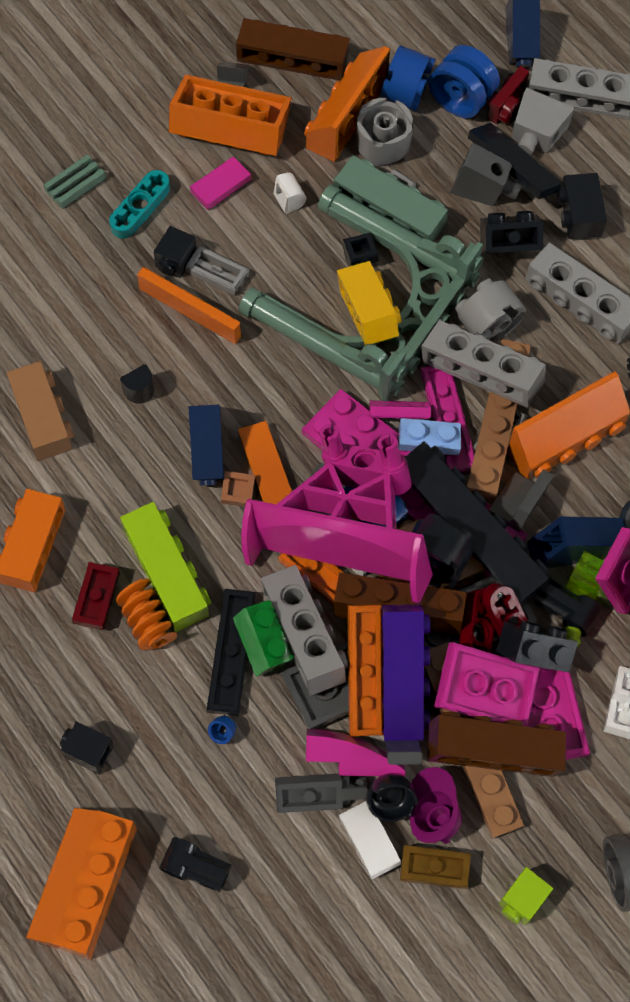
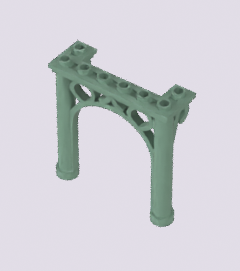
[238,184,484,401]

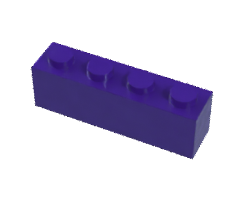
[382,604,430,741]

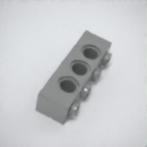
[528,58,630,120]
[525,242,630,345]
[421,320,546,408]
[261,565,349,696]

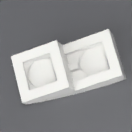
[603,666,630,739]
[339,801,401,879]

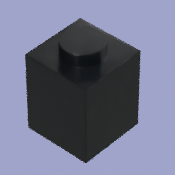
[153,226,197,278]
[60,721,114,774]

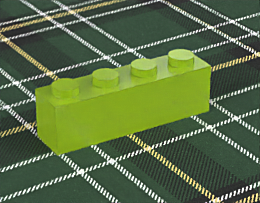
[120,501,212,632]

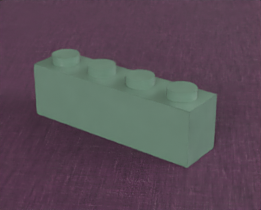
[334,155,448,242]

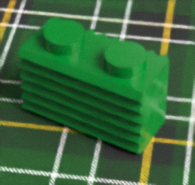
[233,600,294,677]

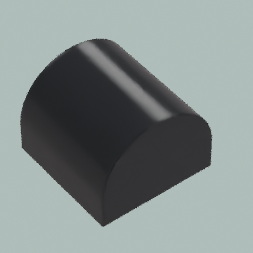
[343,233,379,267]
[120,364,154,404]

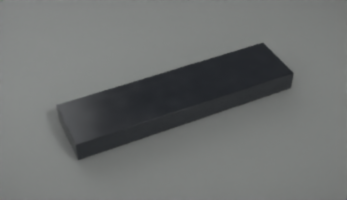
[468,122,562,200]
[206,589,256,716]

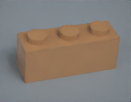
[6,361,74,461]

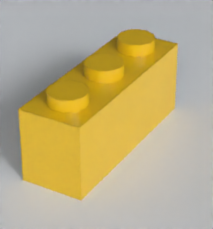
[337,261,402,345]

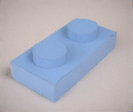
[399,418,461,456]

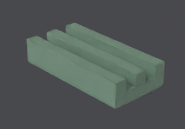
[43,154,106,209]

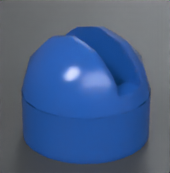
[208,715,237,744]

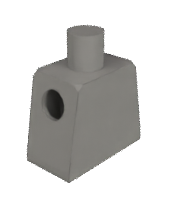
[512,87,575,156]

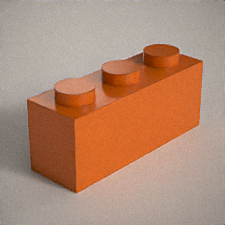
[0,488,66,593]

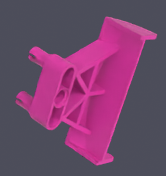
[241,424,433,603]

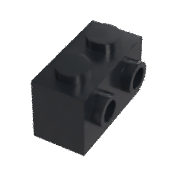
[557,173,607,239]
[480,211,543,254]
[496,620,578,673]

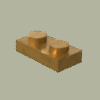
[400,845,471,889]

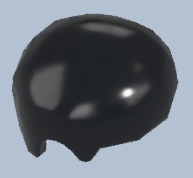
[366,773,419,822]

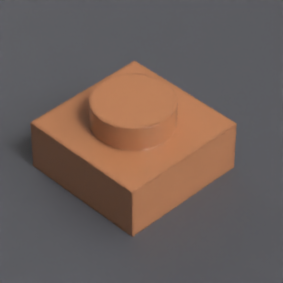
[221,471,255,507]

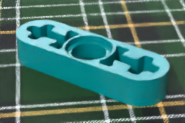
[109,170,170,239]

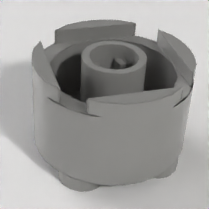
[356,98,413,167]
[455,278,527,340]

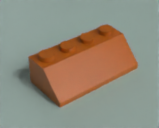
[304,46,390,162]
[169,74,292,156]
[506,371,630,480]
[26,808,137,960]

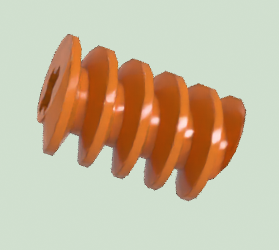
[116,578,178,651]

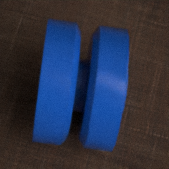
[428,45,500,118]

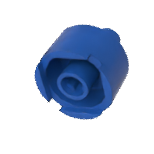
[380,45,436,112]

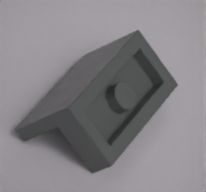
[489,469,554,532]

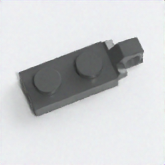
[275,774,367,813]

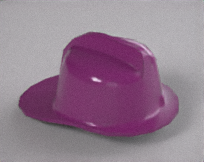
[410,767,462,844]

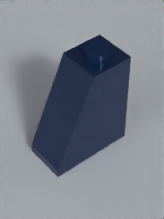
[506,0,540,69]
[188,404,224,486]
[527,516,624,568]

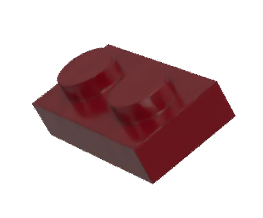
[487,66,530,125]
[72,562,120,630]

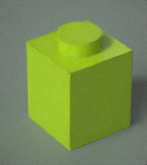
[498,867,554,925]

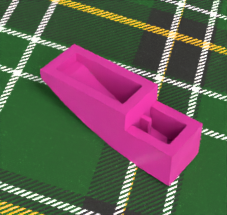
[306,729,405,777]

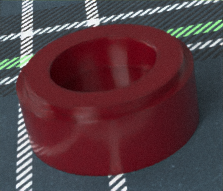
[498,95,521,125]

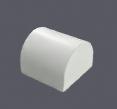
[273,173,307,214]

